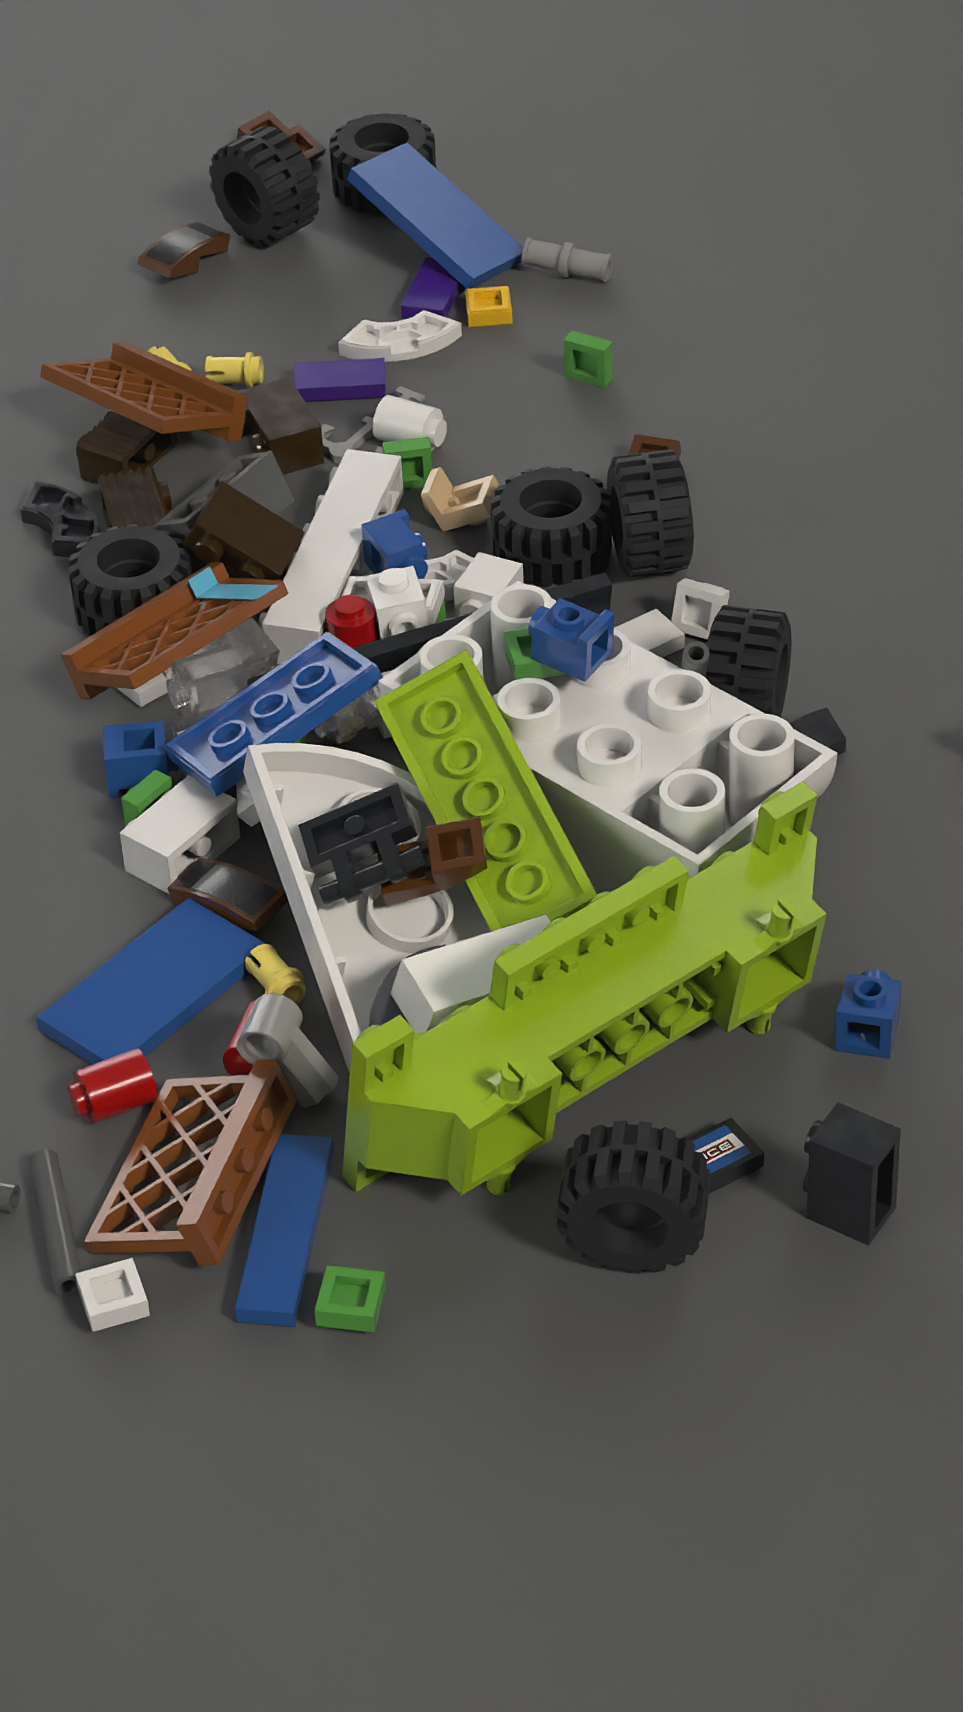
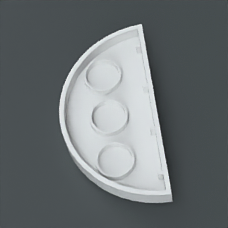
[243,743,491,1074]

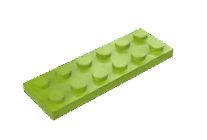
[374,649,598,932]

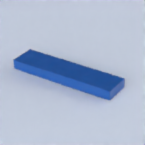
[235,1134,334,1327]

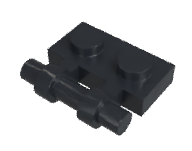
[298,783,427,907]

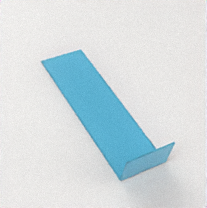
[188,566,278,600]

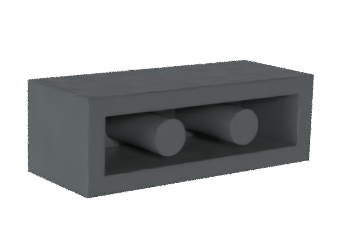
[154,451,295,574]

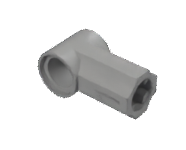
[236,993,339,1108]

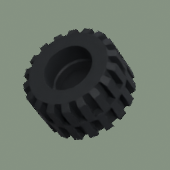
[329,113,436,213]
[209,126,320,247]
[607,449,694,577]
[491,466,612,586]
[68,524,192,636]
[705,605,792,718]
[556,1120,711,1274]

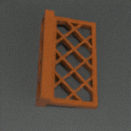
[40,342,248,442]
[60,562,289,700]
[84,1059,297,1266]

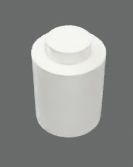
[373,395,447,452]

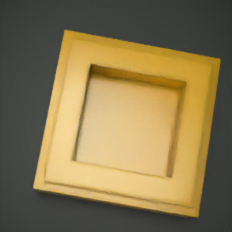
[465,286,513,327]

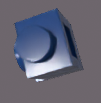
[361,509,428,579]
[528,598,615,682]
[103,721,179,798]
[835,969,902,1059]

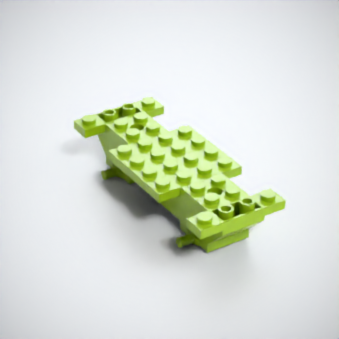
[342,781,827,1196]

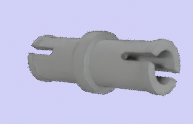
[522,237,613,282]

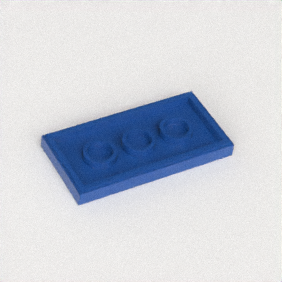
[347,143,523,289]
[163,632,383,797]
[36,898,266,1065]

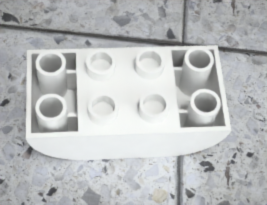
[378,580,837,894]

